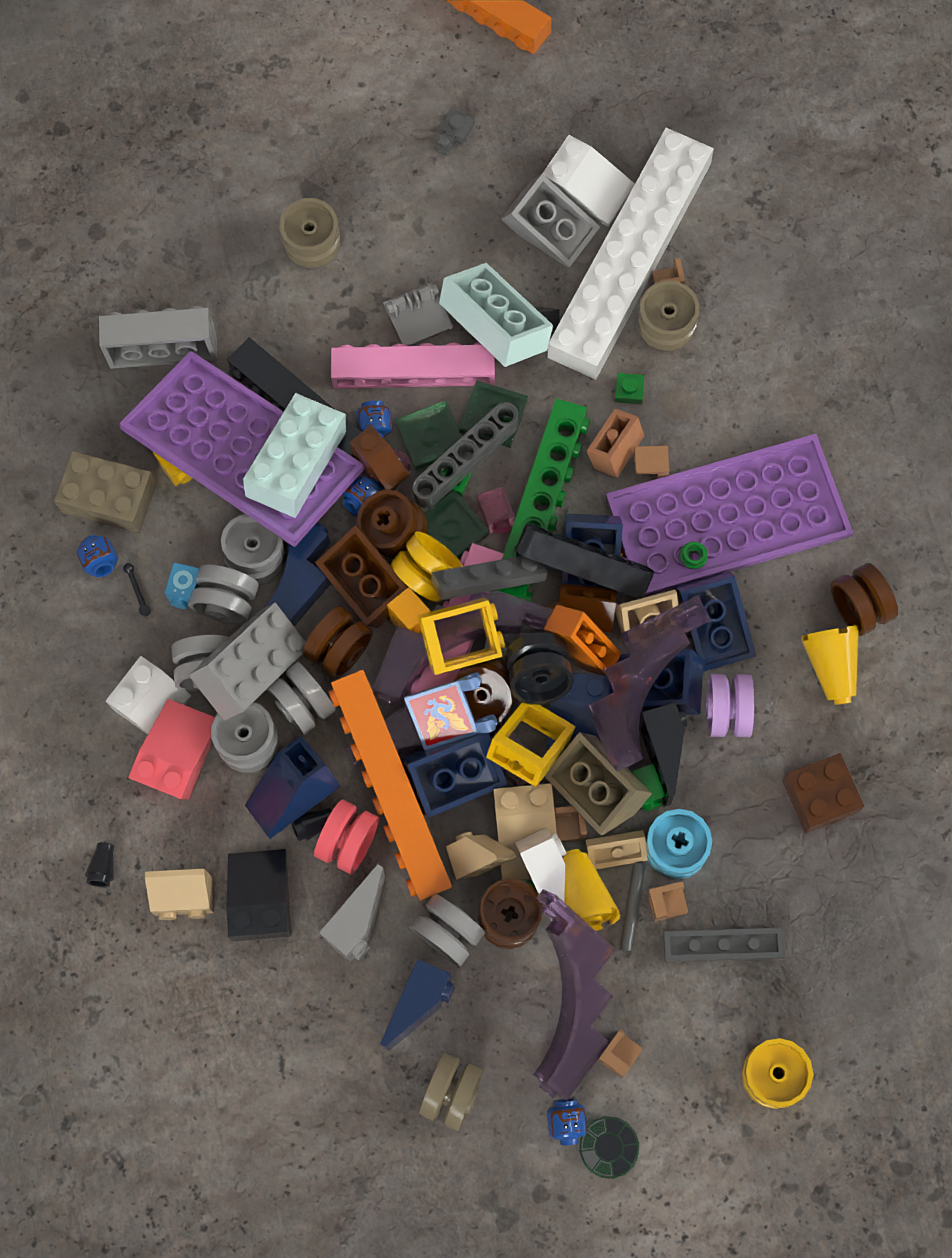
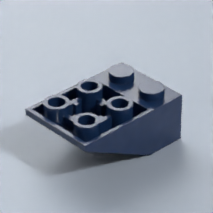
[245,735,340,839]

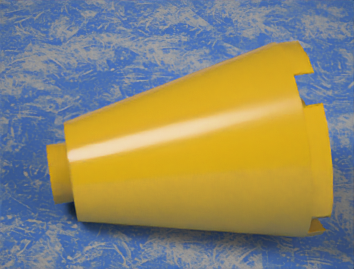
[801,625,859,705]
[562,849,620,935]

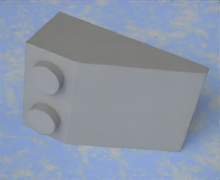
[501,174,600,268]
[319,864,386,963]

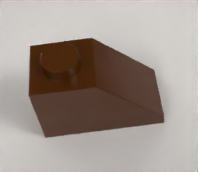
[350,425,409,490]
[559,583,616,633]

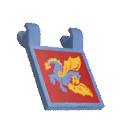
[404,672,498,750]

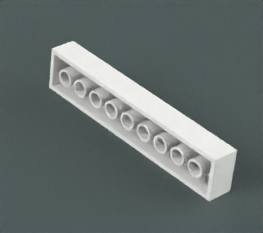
[547,128,714,380]

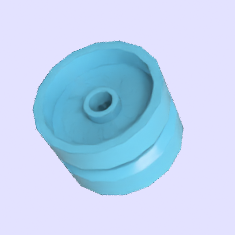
[646,809,712,880]

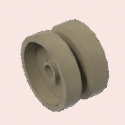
[280,198,341,268]
[638,280,700,351]
[419,1052,484,1132]

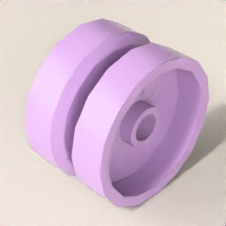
[706,674,754,737]

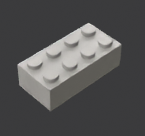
[99,306,217,369]
[189,602,306,721]

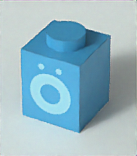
[164,562,200,609]

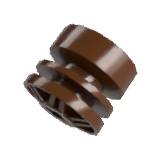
[477,878,543,950]

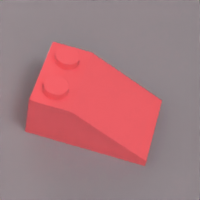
[128,699,215,800]

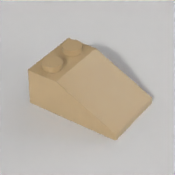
[493,783,557,881]

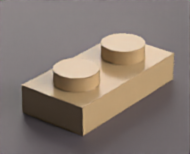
[586,830,648,869]

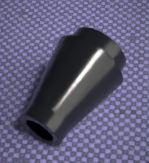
[291,808,332,841]
[85,842,114,888]

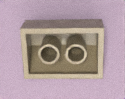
[544,732,652,835]

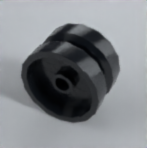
[505,632,574,704]

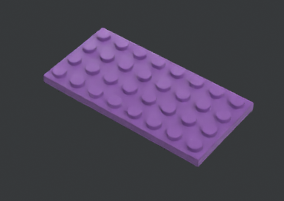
[119,351,364,547]
[606,434,853,597]

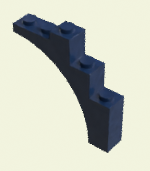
[265,522,330,627]

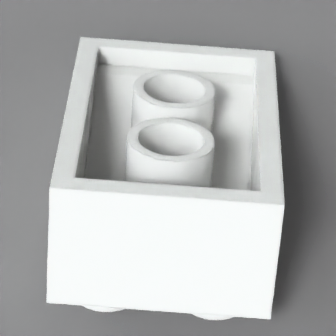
[542,135,635,227]
[515,827,566,934]

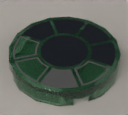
[579,1116,639,1179]

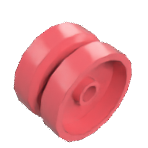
[314,799,380,875]

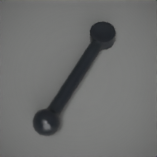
[123,563,151,617]

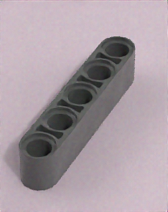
[412,402,518,508]

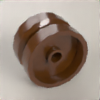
[356,489,428,559]
[830,563,898,636]
[302,606,373,680]
[453,657,516,723]

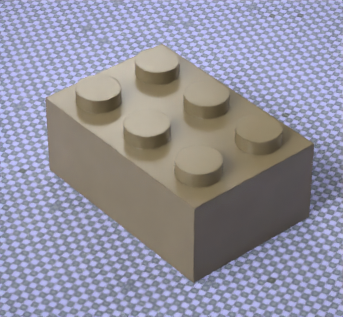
[54,451,157,533]

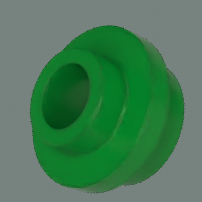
[680,542,708,570]

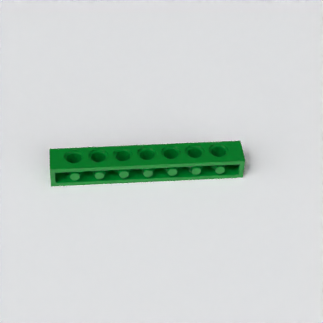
[489,398,591,616]

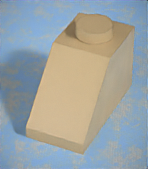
[446,832,516,880]

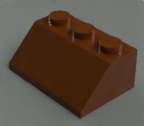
[315,525,408,628]

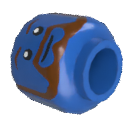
[356,401,392,438]
[343,476,383,517]
[77,535,118,577]
[547,1098,587,1145]

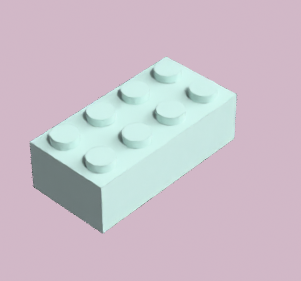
[439,263,553,367]
[243,393,346,518]

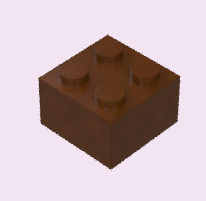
[782,753,864,834]

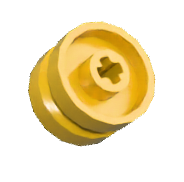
[391,531,463,602]
[741,1038,813,1109]

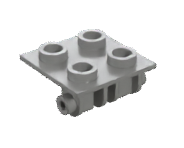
[383,283,453,346]

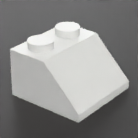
[106,656,191,734]

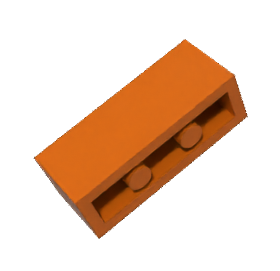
[544,605,622,676]

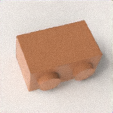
[587,409,645,478]

